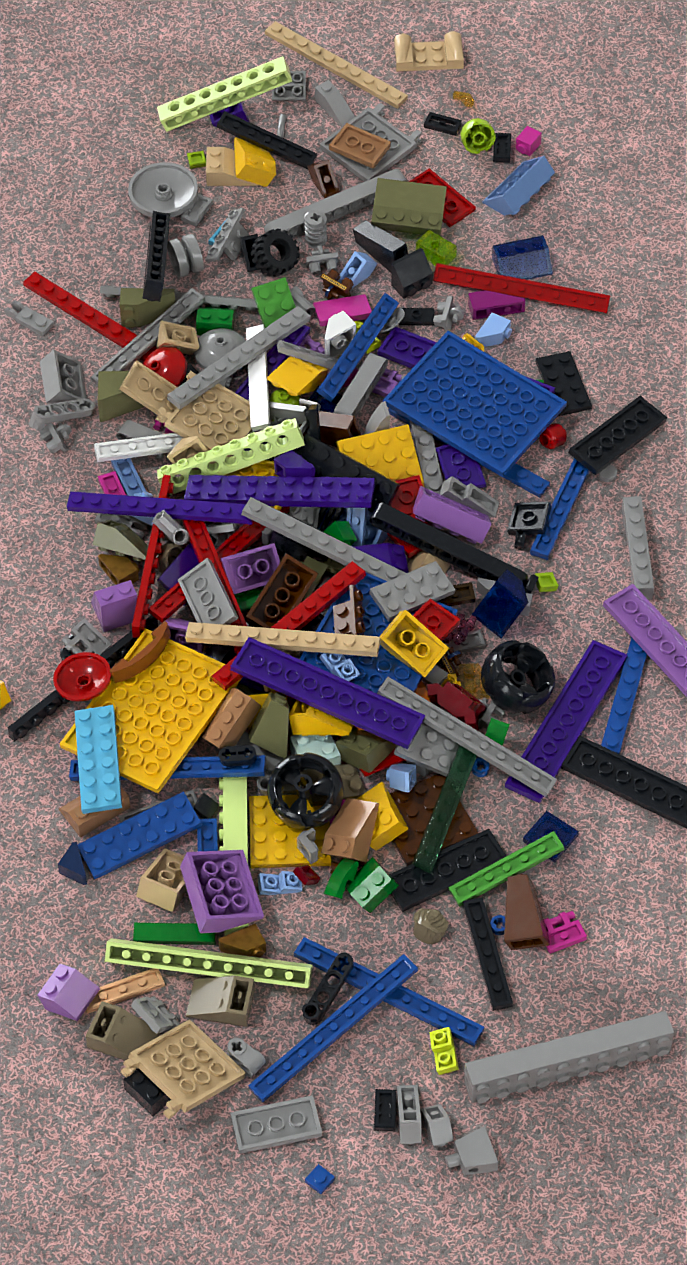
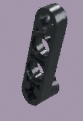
[302,953,354,1025]

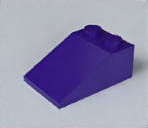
[354,543,409,573]

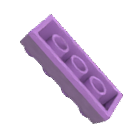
[413,486,491,544]

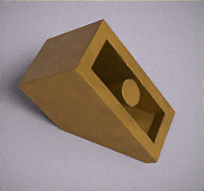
[98,554,140,585]
[218,923,266,958]

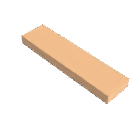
[86,968,165,1014]

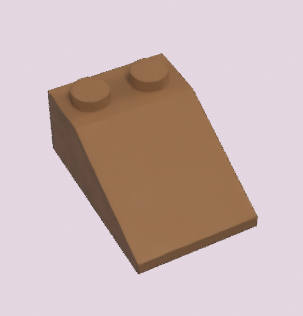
[321,798,379,862]

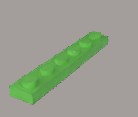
[449,831,564,907]

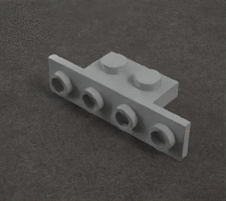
[205,208,249,263]

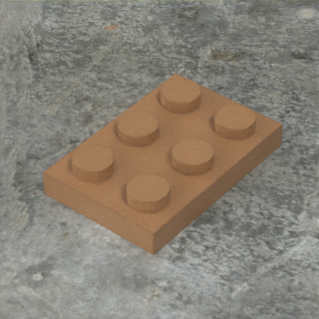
[329,123,391,169]

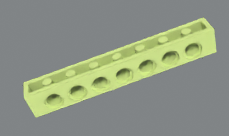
[157,56,292,132]
[157,418,305,495]

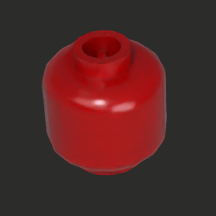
[539,423,567,450]

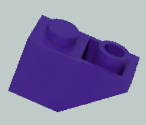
[274,450,315,477]

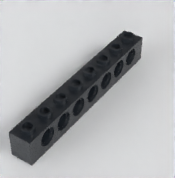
[142,211,170,302]

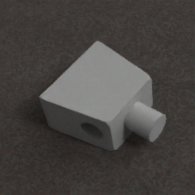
[445,1127,498,1176]

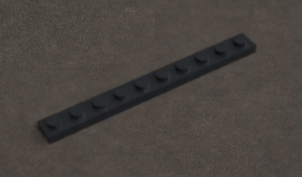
[7,615,158,742]

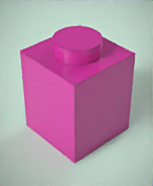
[516,126,542,156]

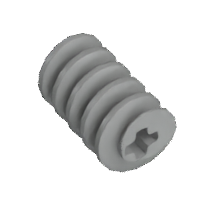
[304,210,327,248]

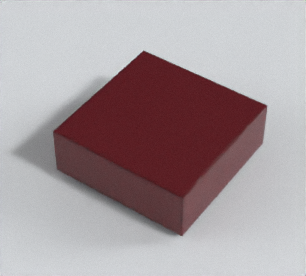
[293,865,320,886]

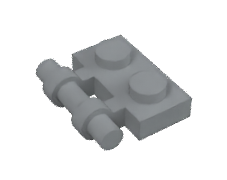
[61,618,112,655]
[131,996,180,1034]

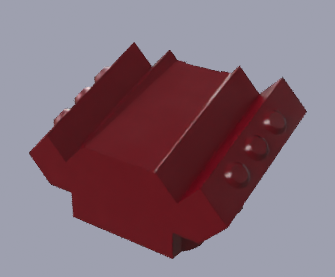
[427,681,486,731]

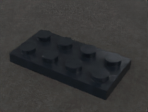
[535,351,592,417]

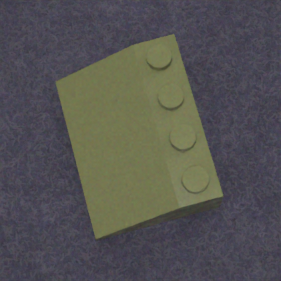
[371,178,447,237]

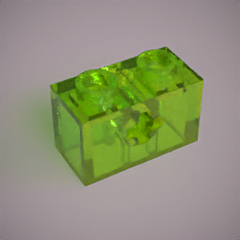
[416,230,457,266]

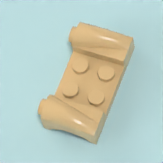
[394,31,464,72]

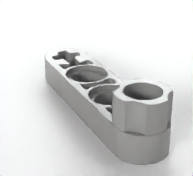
[29,398,95,431]

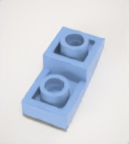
[319,653,360,681]
[257,871,302,895]

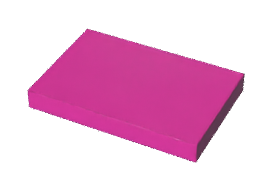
[313,294,372,327]

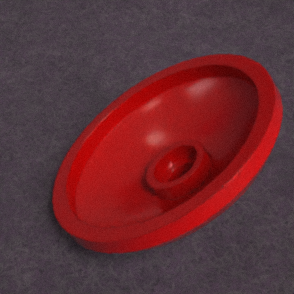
[142,346,187,387]
[53,652,111,702]

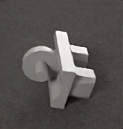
[305,245,338,275]
[433,296,465,332]
[39,423,71,454]
[478,698,505,729]

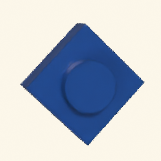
[305,1164,335,1194]

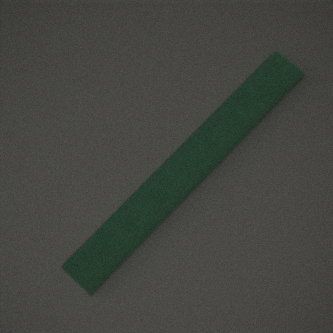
[412,745,477,873]

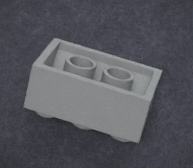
[40,349,87,404]

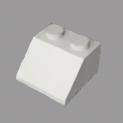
[325,311,356,358]

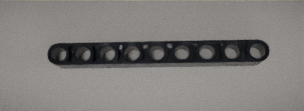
[369,503,528,592]

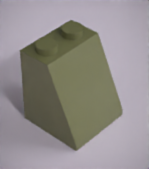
[97,371,144,422]
[248,692,289,759]

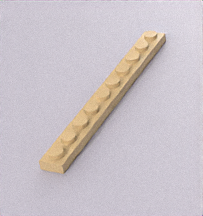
[265,21,408,109]
[185,622,381,657]

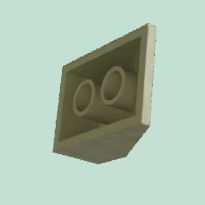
[119,288,176,328]
[336,728,397,773]

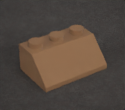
[200,687,261,755]
[59,787,130,838]

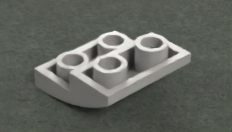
[272,71,306,101]

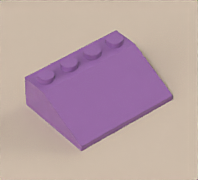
[180,850,264,933]

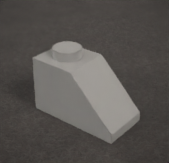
[420,1104,454,1147]

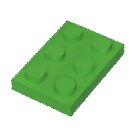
[251,277,296,328]

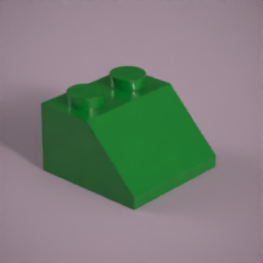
[196,306,236,336]
[346,857,399,913]

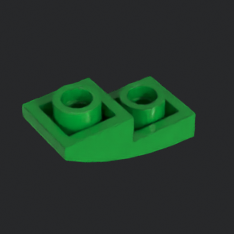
[324,858,359,899]

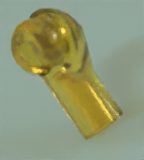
[453,91,474,107]

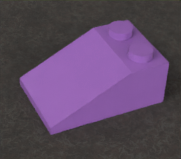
[221,543,280,594]

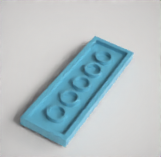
[75,705,122,814]

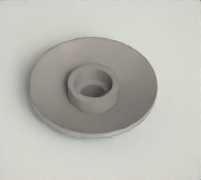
[379,308,405,333]

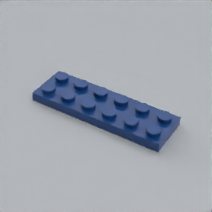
[77,791,202,880]

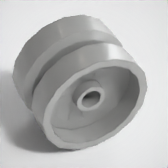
[167,234,204,278]

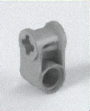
[227,1038,266,1078]

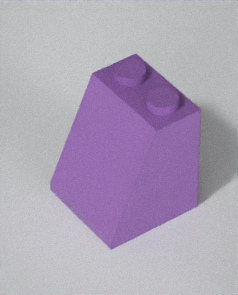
[91,580,137,632]

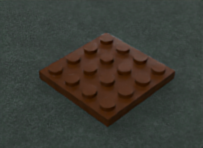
[390,774,478,866]

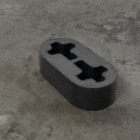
[218,745,257,767]

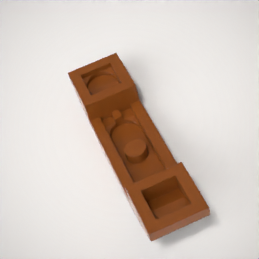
[109,621,171,683]

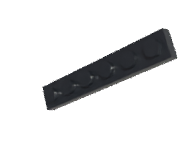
[217,111,317,169]
[463,897,513,1011]

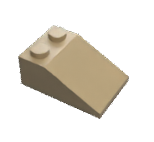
[206,147,259,186]
[136,848,187,912]

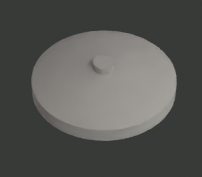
[128,162,198,218]

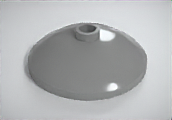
[194,328,246,369]

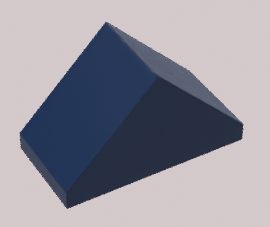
[58,841,87,885]

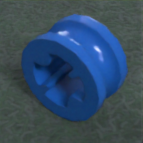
[472,758,490,777]
[490,915,505,935]

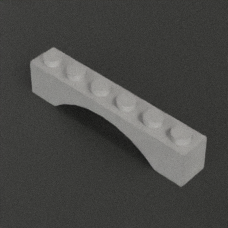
[621,496,654,600]

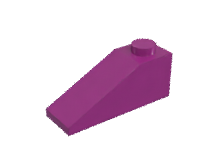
[468,290,525,320]

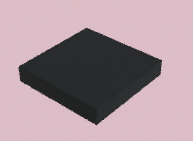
[507,502,552,535]

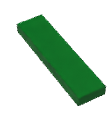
[133,922,216,945]

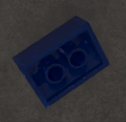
[492,235,553,280]
[472,569,529,638]

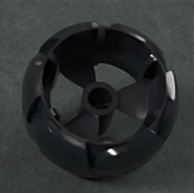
[481,640,556,714]
[267,753,344,830]

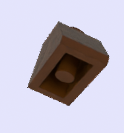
[307,160,340,199]

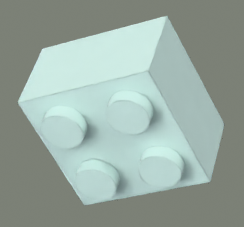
[290,735,341,771]

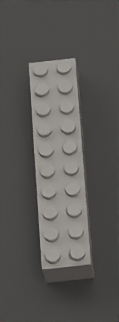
[464,1011,674,1104]

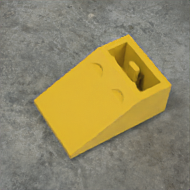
[267,356,328,396]
[289,700,354,736]

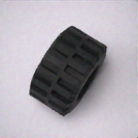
[251,229,300,277]

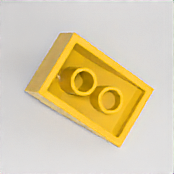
[234,137,276,187]
[379,610,449,678]
[357,781,409,851]

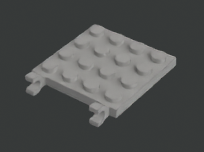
[320,103,422,182]

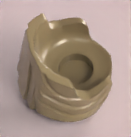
[157,543,184,573]
[413,908,449,945]

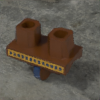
[320,269,354,300]
[437,647,463,677]

